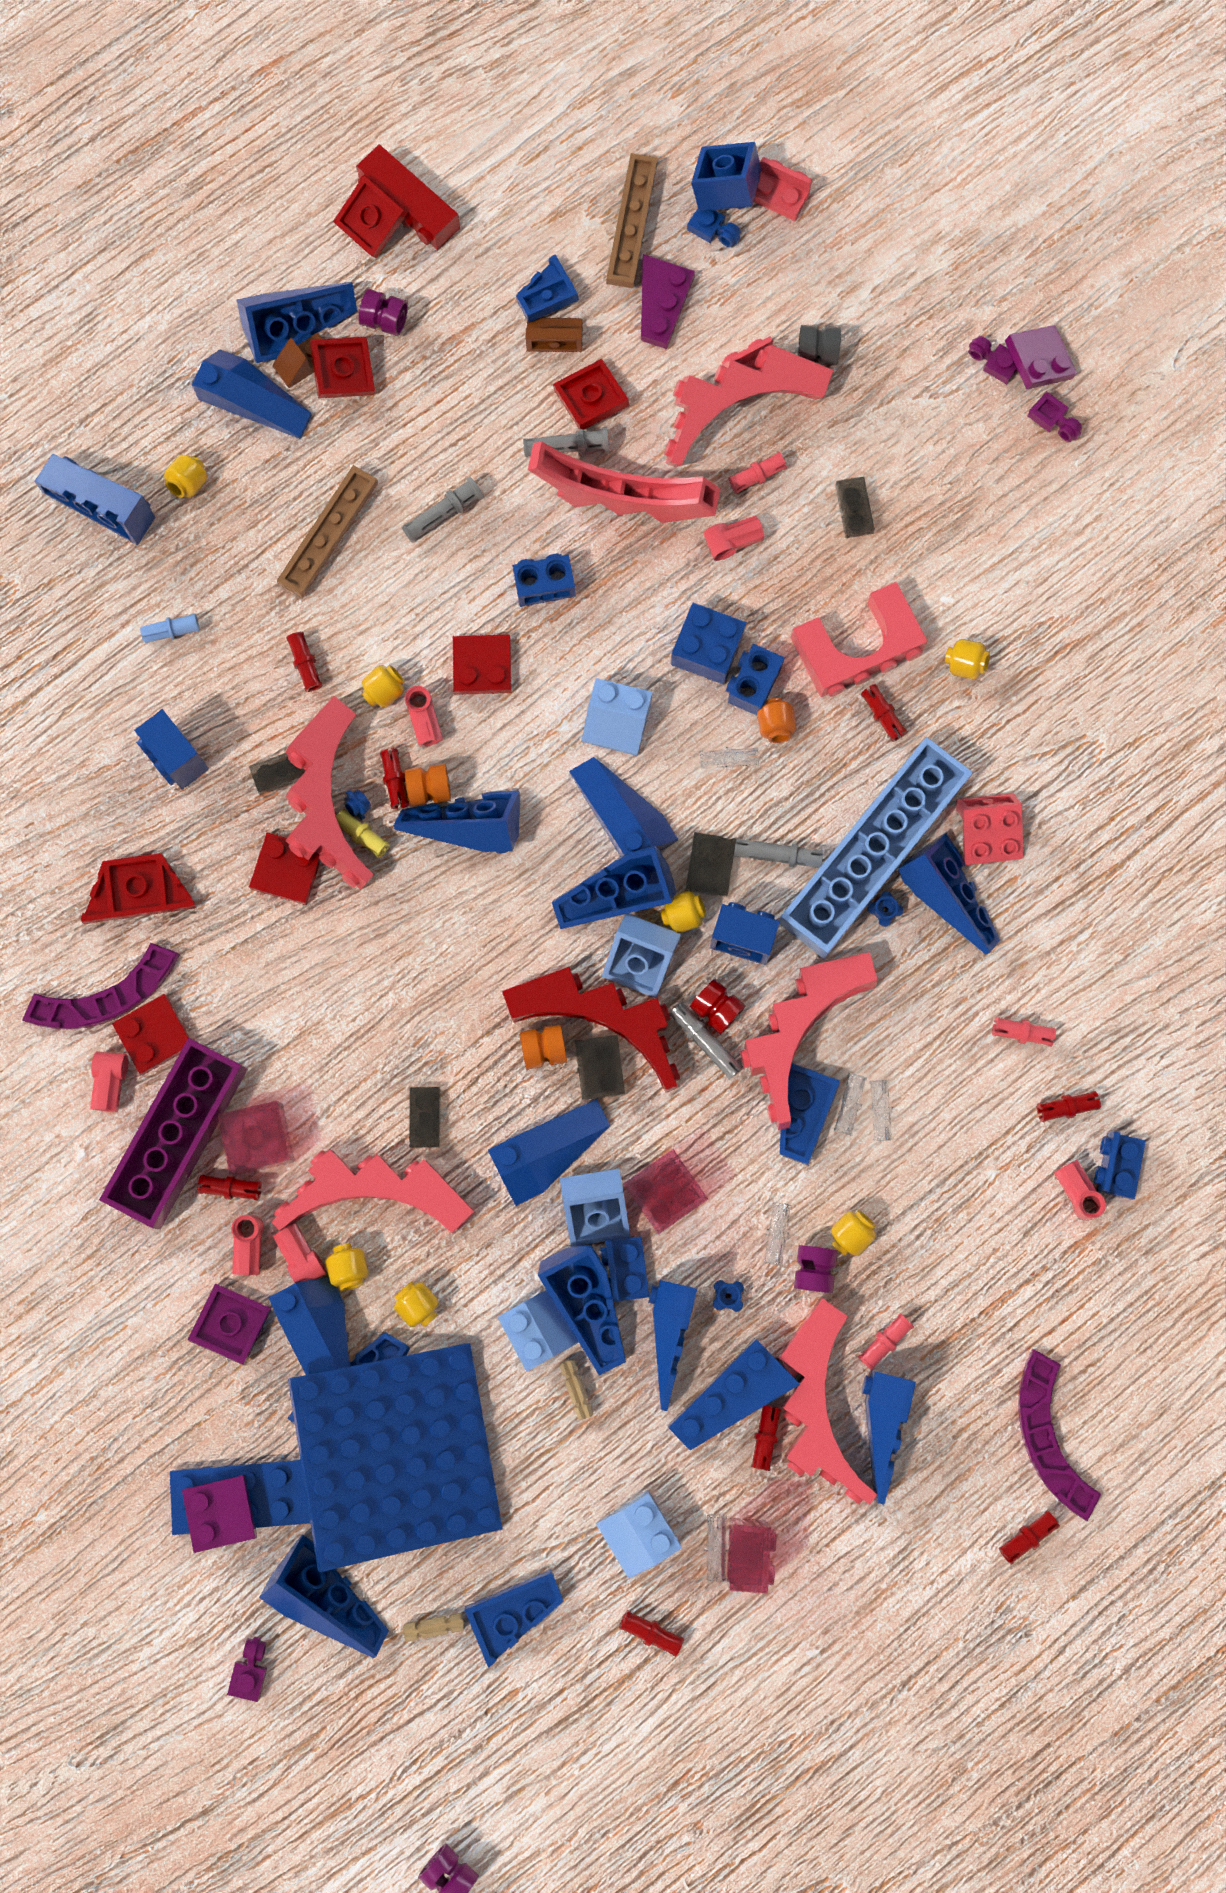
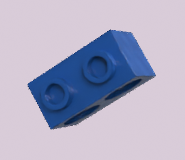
[512,553,576,607]
[726,644,785,716]

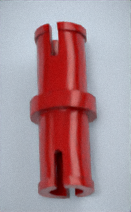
[286,631,323,692]
[861,684,908,742]
[380,748,410,809]
[1036,1091,1101,1122]
[197,1175,262,1201]
[751,1406,782,1471]
[998,1510,1060,1565]
[619,1610,684,1657]

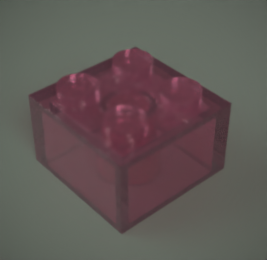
[218,1101,295,1176]
[623,1149,708,1235]
[726,1518,776,1593]

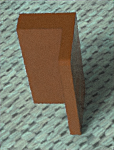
[525,318,583,352]

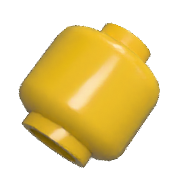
[164,455,207,498]
[945,639,990,680]
[362,665,405,708]
[661,891,707,933]
[831,1210,876,1256]
[325,1243,369,1291]
[394,1281,439,1327]

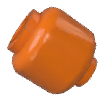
[757,698,797,743]

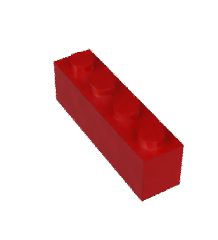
[356,144,460,251]

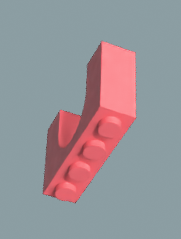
[791,582,928,697]

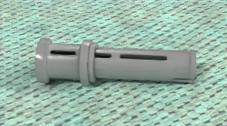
[523,427,610,457]
[401,476,484,542]

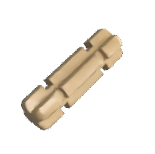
[559,1359,593,1420]
[403,1613,465,1642]

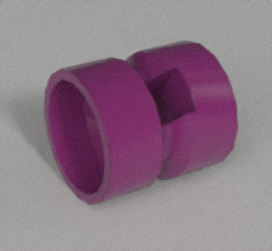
[359,289,408,336]
[794,1245,838,1293]
[418,1843,479,1893]

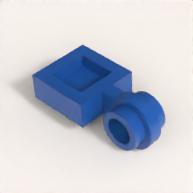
[687,209,741,247]

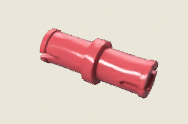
[728,452,787,494]
[992,1017,1056,1047]
[858,1313,914,1371]

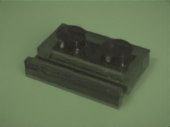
[685,832,736,898]
[575,1035,625,1101]

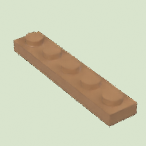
[606,153,658,288]
[277,465,378,599]

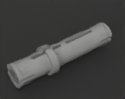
[734,838,824,868]
[669,1001,743,1080]

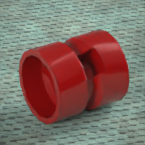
[690,978,746,1035]

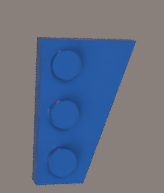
[780,1063,841,1166]
[465,1569,564,1668]

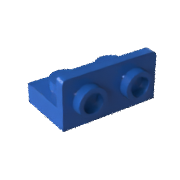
[1094,1131,1146,1200]
[600,1236,649,1302]

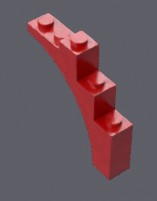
[502,967,681,1093]

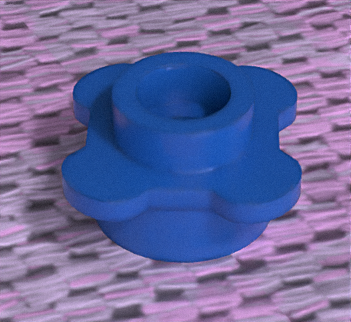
[344,790,371,820]
[868,892,903,927]
[713,1280,744,1312]

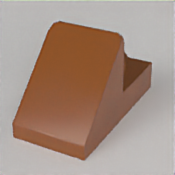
[272,332,322,388]

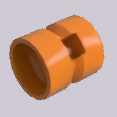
[405,764,451,807]
[519,1024,568,1070]

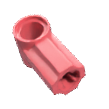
[703,515,765,561]
[405,686,443,747]
[90,1051,129,1112]
[1054,1159,1106,1221]
[231,1214,264,1275]
[273,1223,327,1283]

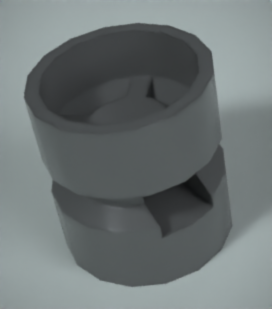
[798,325,841,365]

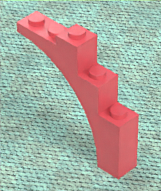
[664,345,834,467]
[528,441,721,523]
[285,696,374,890]
[740,952,877,1130]
[272,1149,476,1234]
[777,1298,877,1505]

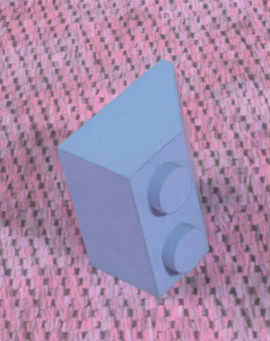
[582,678,652,756]
[601,913,681,998]
[560,1168,630,1247]
[498,1290,579,1372]
[596,1490,682,1578]

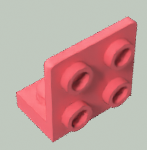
[956,793,1023,865]

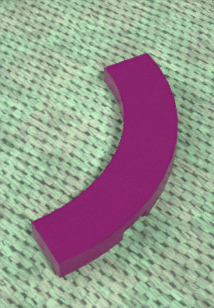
[22,943,180,1029]
[1018,1349,1101,1522]

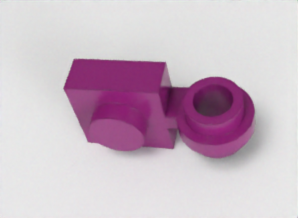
[968,336,1017,385]
[1027,391,1082,442]
[227,1636,267,1702]

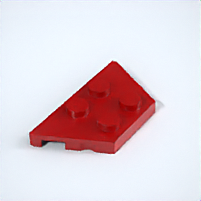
[81,853,197,924]

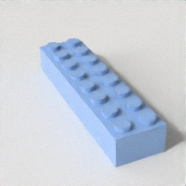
[779,737,973,959]

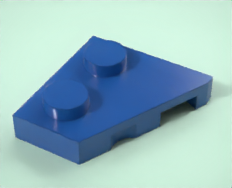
[516,254,579,323]

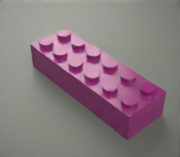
[99,1038,248,1230]

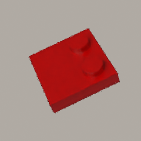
[333,175,408,258]
[310,337,375,399]
[553,359,630,430]
[453,634,512,695]
[249,833,321,905]
[112,994,191,1076]

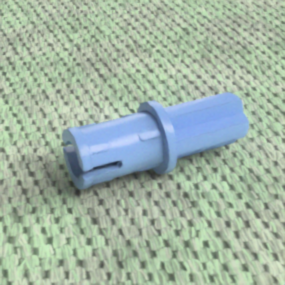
[140,613,200,643]

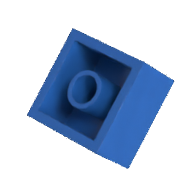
[691,142,762,211]
[671,602,747,685]
[134,709,209,790]
[709,902,780,965]

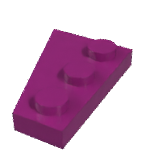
[641,254,695,349]

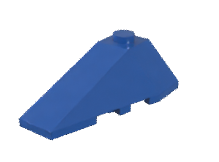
[236,282,357,363]
[192,349,312,439]
[393,791,520,853]
[552,846,677,929]
[269,1277,351,1375]
[648,1280,697,1411]
[862,1370,916,1505]

